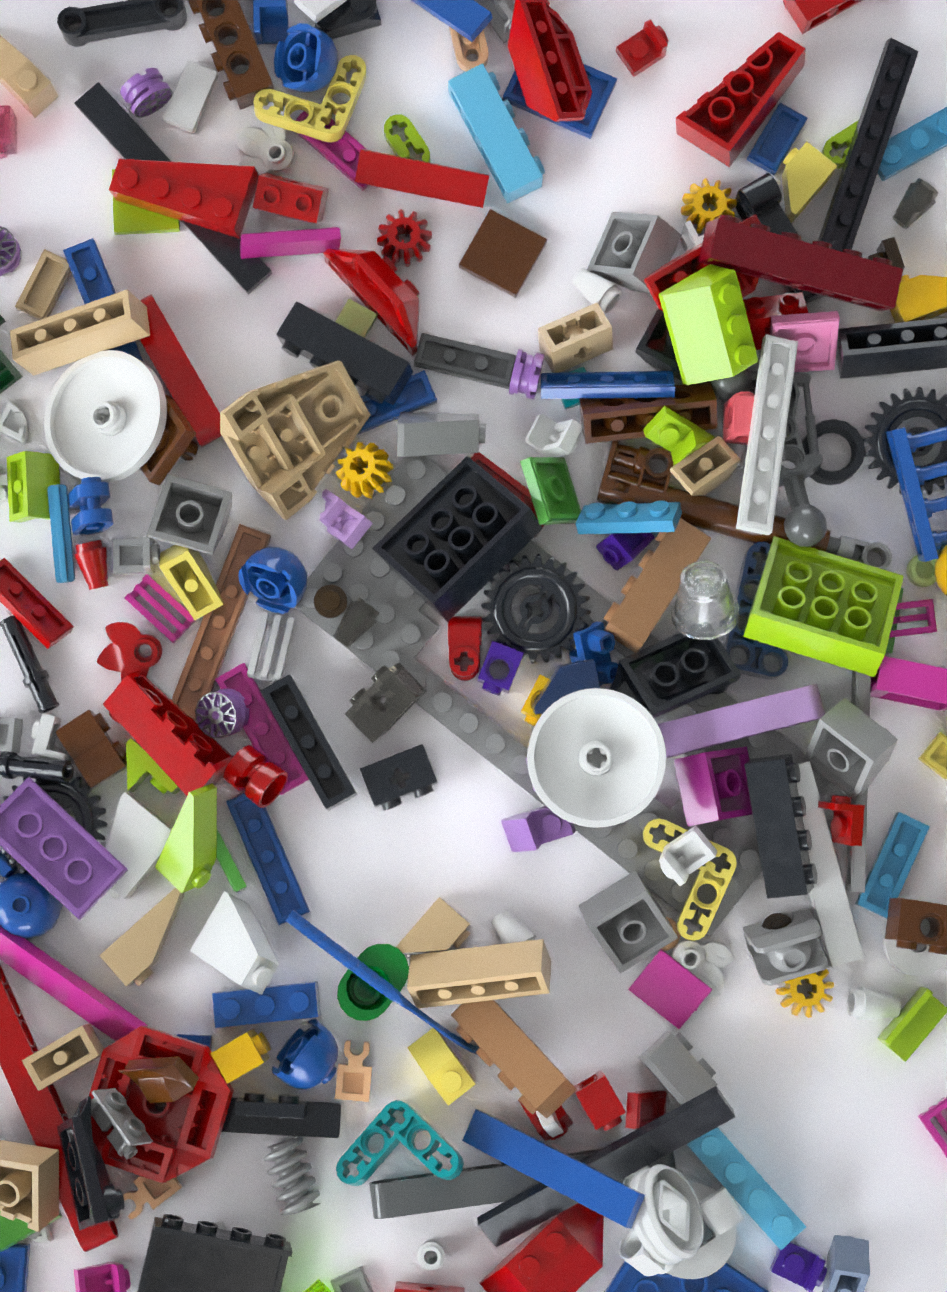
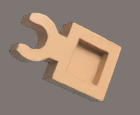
[334,1040,373,1102]
[123,1176,183,1219]

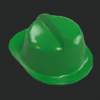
[337,943,409,1021]

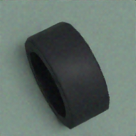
[801,419,865,485]

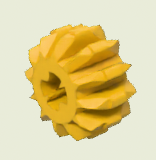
[680,178,737,234]
[336,441,394,499]
[775,969,834,1018]

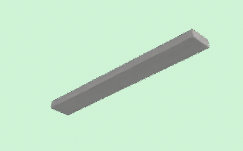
[846,671,871,893]

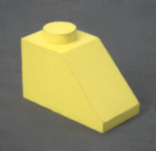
[781,141,837,223]
[159,545,223,620]
[407,1028,476,1106]

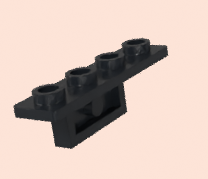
[222,1092,341,1138]

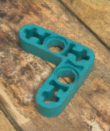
[336,1100,464,1186]

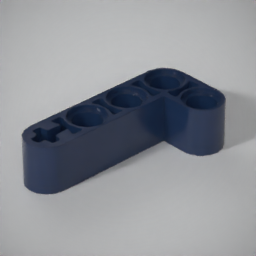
[724,542,788,680]

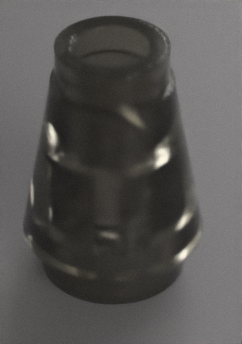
[892,178,939,229]
[333,597,380,648]

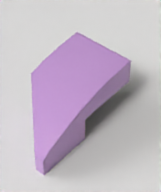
[319,489,373,549]

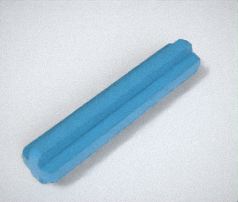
[47,484,75,583]

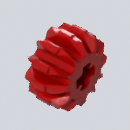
[377,209,432,267]

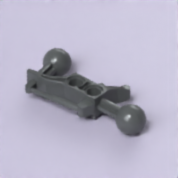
[710,368,827,547]

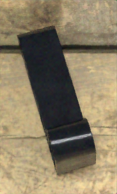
[735,173,822,304]

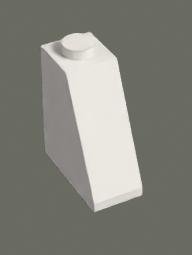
[106,792,172,899]
[190,891,279,995]

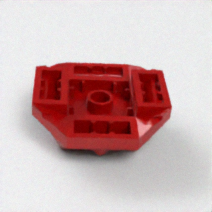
[89,1026,234,1183]

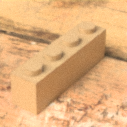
[10,289,150,376]
[407,939,552,1009]

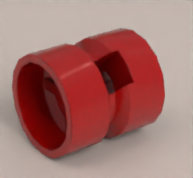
[223,745,288,808]

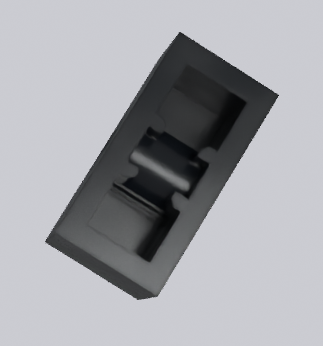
[360,744,438,811]

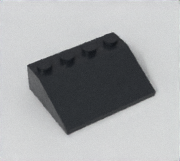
[372,456,543,622]

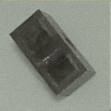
[345,663,427,743]

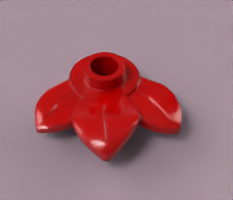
[96,622,163,681]

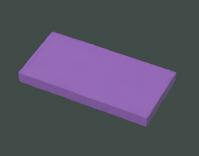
[0,777,128,920]

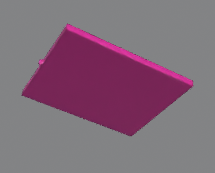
[628,949,712,1029]

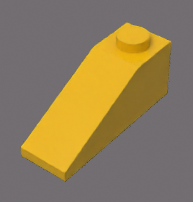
[889,275,947,323]

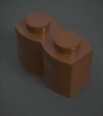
[55,709,127,789]

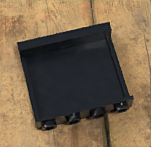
[137,1214,293,1292]

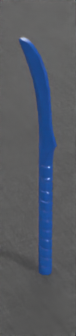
[285,910,479,1055]

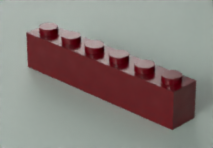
[698,215,903,311]

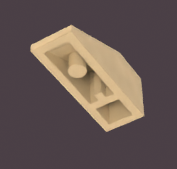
[0,35,59,118]
[99,888,185,987]

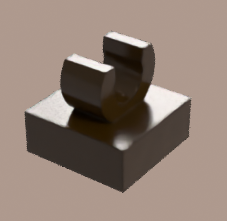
[868,237,905,269]

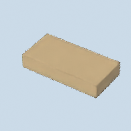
[15,249,72,320]

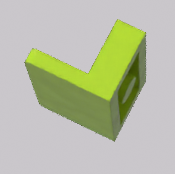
[6,451,60,523]
[877,987,947,1062]

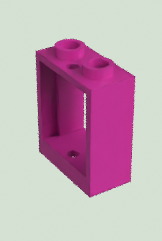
[870,656,947,712]

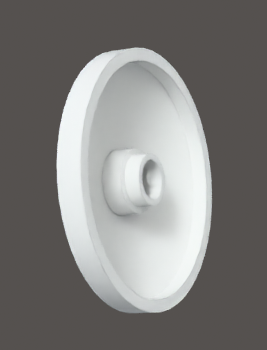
[44,350,167,483]
[527,688,666,828]

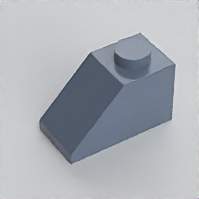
[822,1235,870,1292]

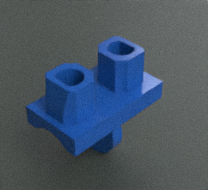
[569,621,618,686]

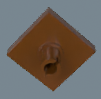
[141,394,198,486]

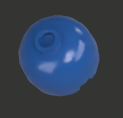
[273,23,338,93]
[239,546,307,614]
[0,871,63,939]
[271,1019,338,1089]

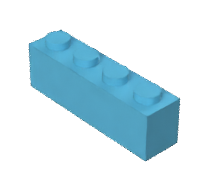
[448,63,545,204]
[686,1127,806,1250]

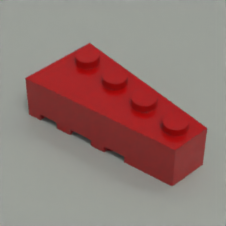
[676,32,806,167]
[108,159,259,239]
[103,671,233,796]

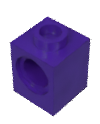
[477,641,524,696]

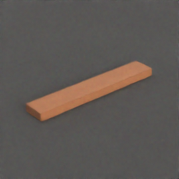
[171,524,271,721]

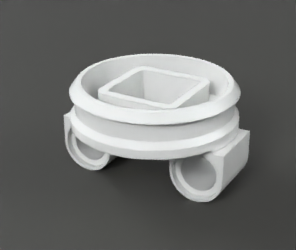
[618,1164,704,1276]
[658,1182,745,1279]

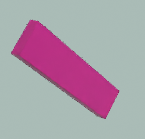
[215,663,309,795]

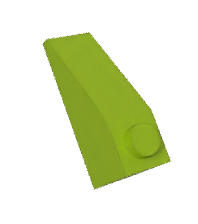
[155,783,217,893]

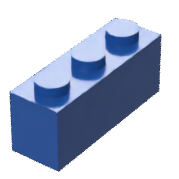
[212,981,321,1028]

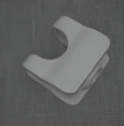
[743,908,828,985]

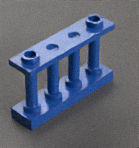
[886,426,947,562]

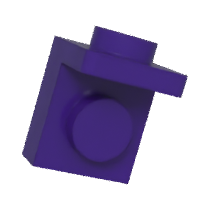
[596,533,655,571]
[769,1242,827,1292]

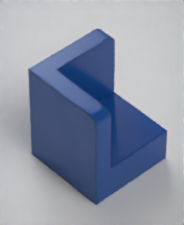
[253,0,289,45]

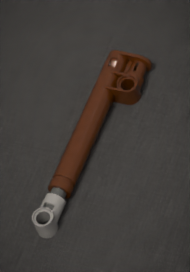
[596,440,892,570]

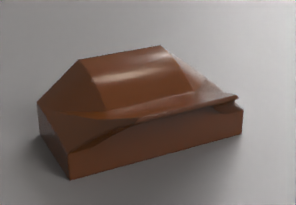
[119,1056,199,1103]

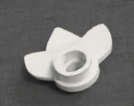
[236,123,294,175]
[671,940,734,997]

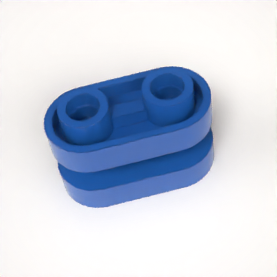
[68,477,114,536]

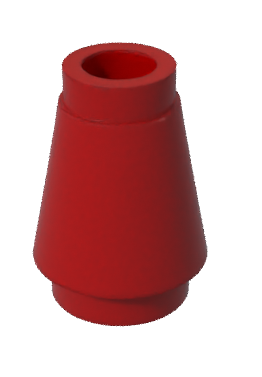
[74,540,109,590]

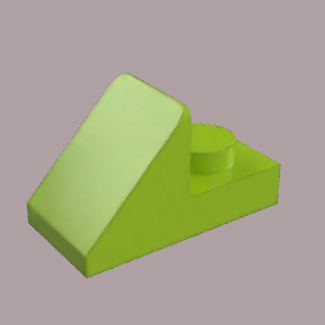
[643,406,715,465]
[126,738,181,795]

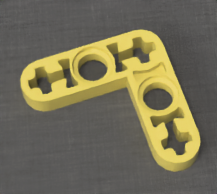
[253,55,366,142]
[642,818,737,941]

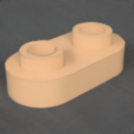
[449,27,489,71]

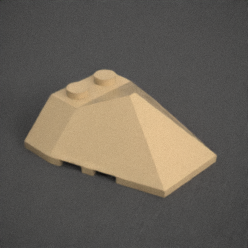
[220,361,370,520]

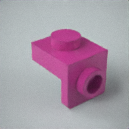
[73,1261,131,1292]

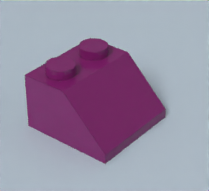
[674,746,753,827]

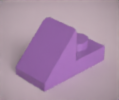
[501,806,576,852]

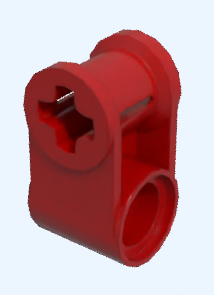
[448,616,482,681]

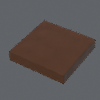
[459,209,548,298]

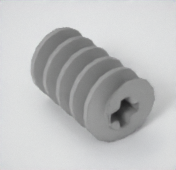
[263,1136,321,1215]

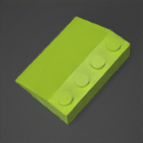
[743,536,904,677]

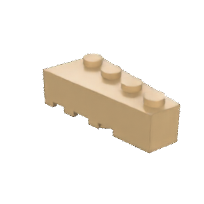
[0,1140,59,1232]

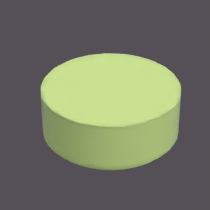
[906,555,937,587]

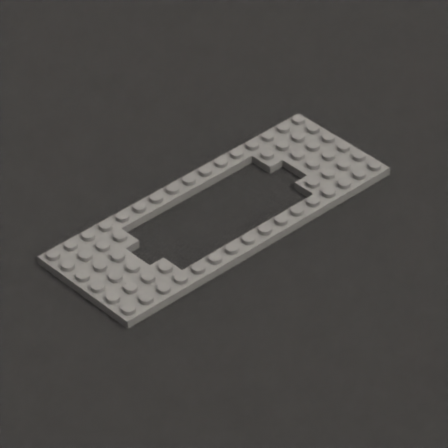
[295,456,830,937]

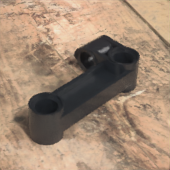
[57,0,187,47]

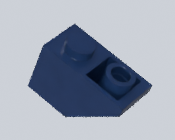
[532,659,600,714]

